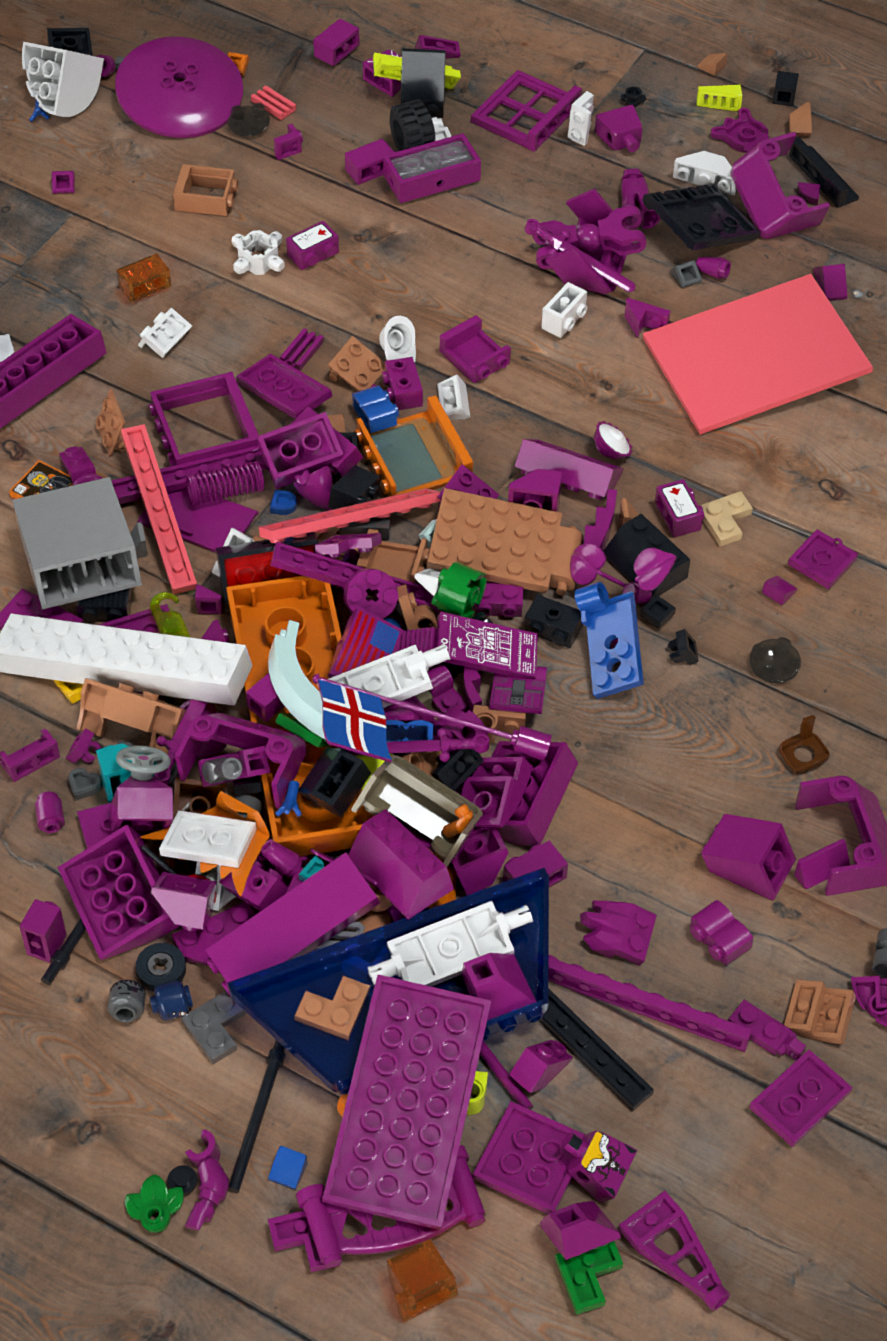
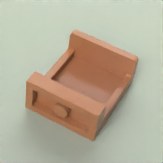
[357,529,430,584]

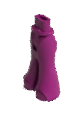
[621,168,660,230]

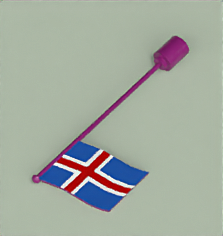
[313,674,552,763]

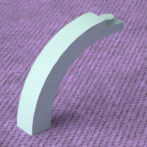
[268,620,326,740]

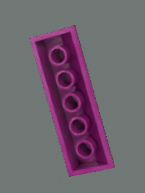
[0,314,107,428]

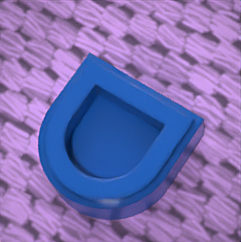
[270,490,297,515]

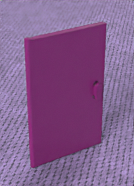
[137,487,259,553]

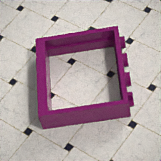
[148,372,259,466]

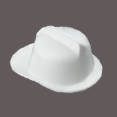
[379,315,416,363]

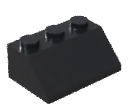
[603,513,690,599]

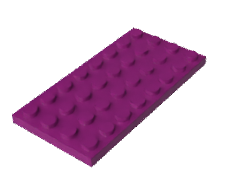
[322,974,491,1230]

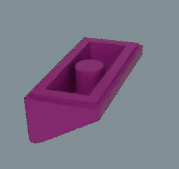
[795,839,850,889]

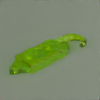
[150,592,191,638]

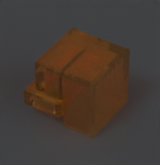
[386,1239,458,1322]

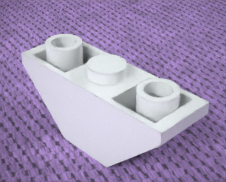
[673,151,736,195]

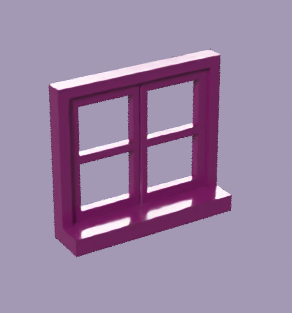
[471,70,582,152]

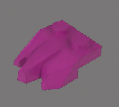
[580,900,657,966]

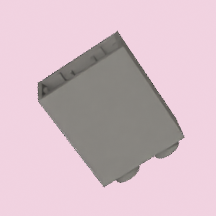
[12,477,142,609]

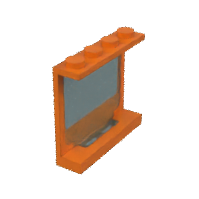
[354,395,473,497]

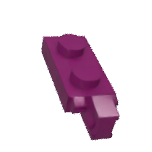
[728,999,806,1061]

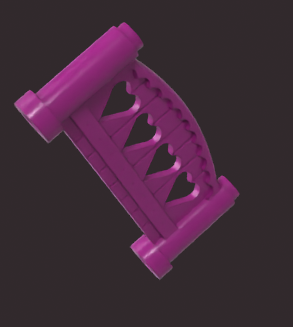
[296,1145,486,1268]

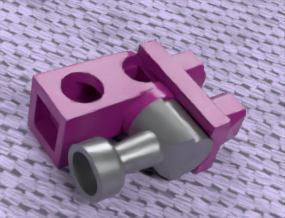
[198,746,270,787]

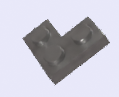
[181,991,246,1065]

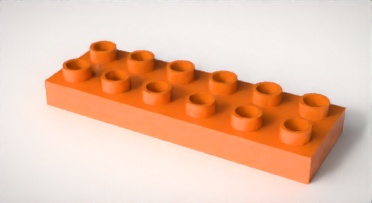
[226,576,375,857]

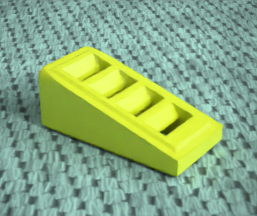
[696,85,742,111]

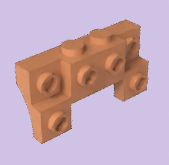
[76,678,186,754]

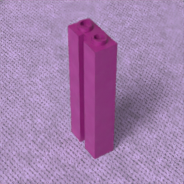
[206,852,380,1001]

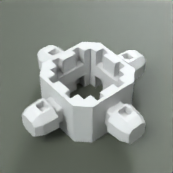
[232,230,285,275]

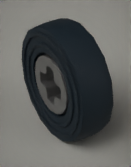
[136,943,186,992]

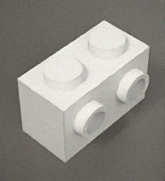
[541,282,588,338]

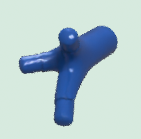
[29,99,50,122]
[275,781,302,817]

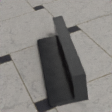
[789,137,859,208]

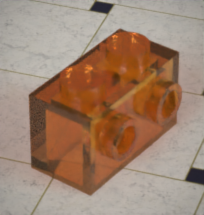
[116,253,171,303]

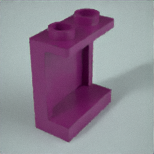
[440,315,511,384]

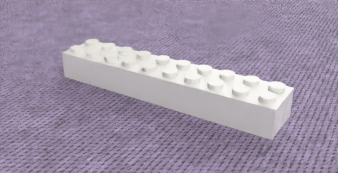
[0,614,253,706]

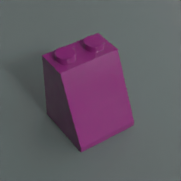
[701,814,796,900]

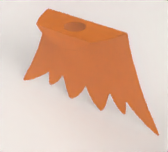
[140,791,270,897]

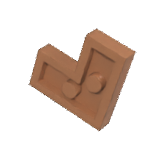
[295,976,370,1040]

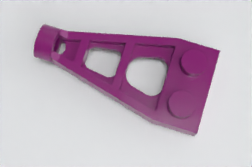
[618,1191,731,1311]

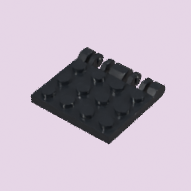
[643,184,760,251]

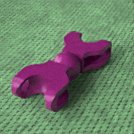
[532,206,647,269]

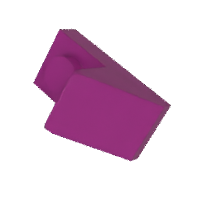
[624,298,671,338]

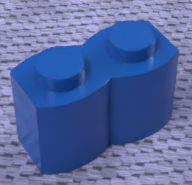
[352,385,399,433]
[386,720,433,742]

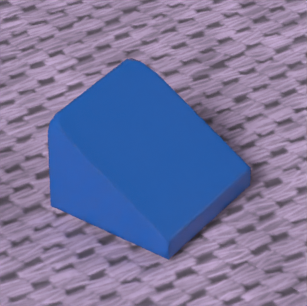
[268,1146,308,1190]

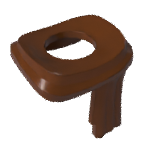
[778,715,830,773]

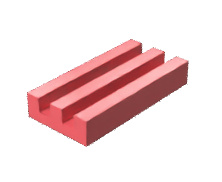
[251,85,296,120]

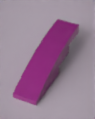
[584,489,617,550]

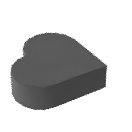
[68,768,103,801]

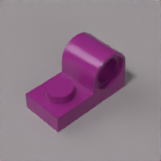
[427,664,469,714]

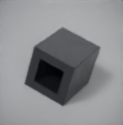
[772,71,799,106]

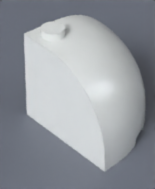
[22,42,104,117]

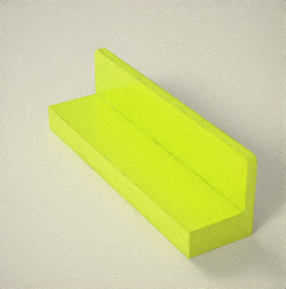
[373,53,461,89]

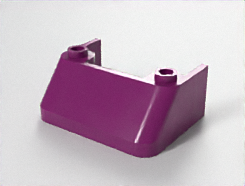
[730,132,830,239]
[545,188,627,294]
[175,713,307,808]
[795,776,887,896]

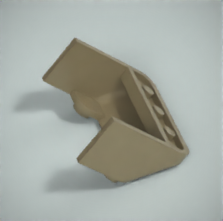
[351,755,483,867]

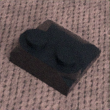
[47,28,93,56]

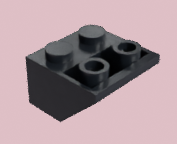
[298,747,371,818]

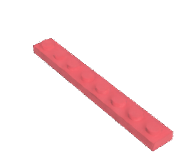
[121,424,197,594]
[259,488,440,543]

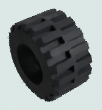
[389,99,436,151]

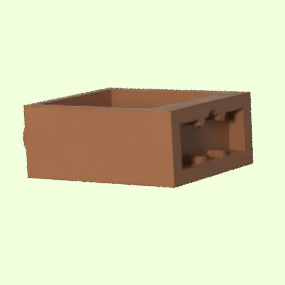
[173,164,238,216]

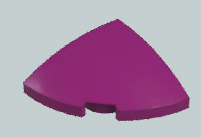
[851,976,887,1027]

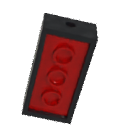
[215,532,319,604]

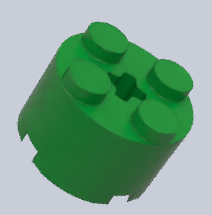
[432,562,487,618]

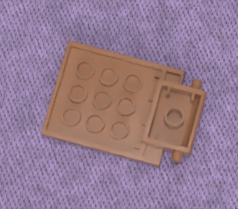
[426,488,584,596]

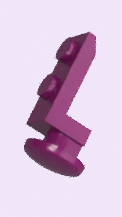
[59,446,103,485]

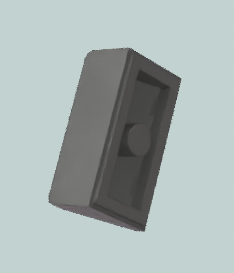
[340,518,390,540]

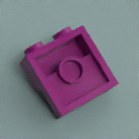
[472,581,523,617]

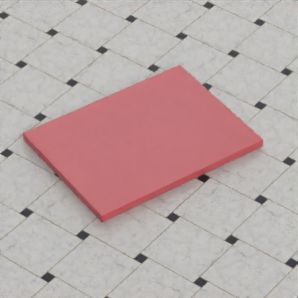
[643,274,873,435]

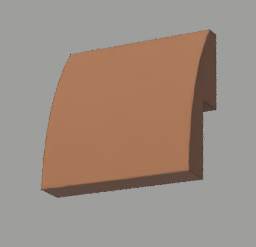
[784,980,856,1045]

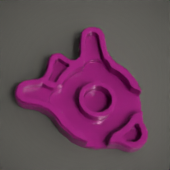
[710,108,769,153]

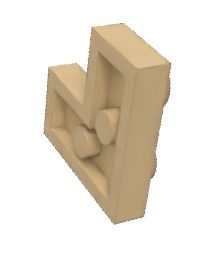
[701,491,753,547]

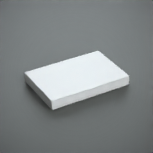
[159,810,257,868]

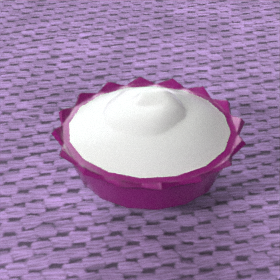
[594,421,633,460]

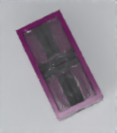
[383,133,481,203]

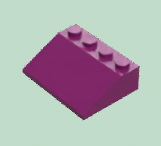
[492,741,578,846]
[57,825,180,960]

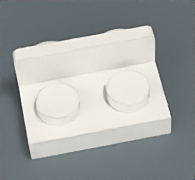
[568,91,594,146]
[138,308,192,358]

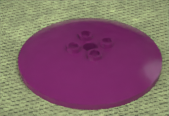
[115,37,243,138]

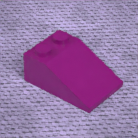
[257,412,344,489]

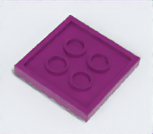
[472,1101,585,1214]

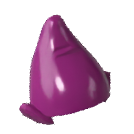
[294,465,333,511]

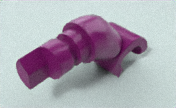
[185,1129,229,1230]

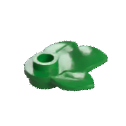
[125,1174,184,1233]

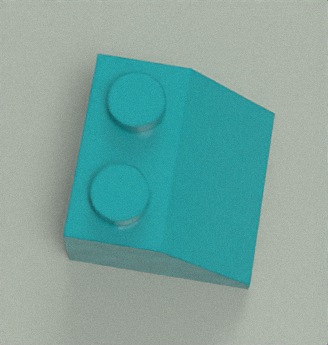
[96,743,157,803]

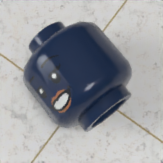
[149,980,193,1021]

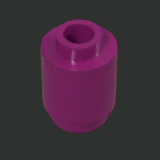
[35,791,65,833]

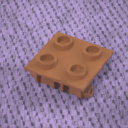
[327,336,385,391]
[96,389,126,457]

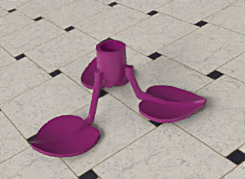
[570,544,677,649]

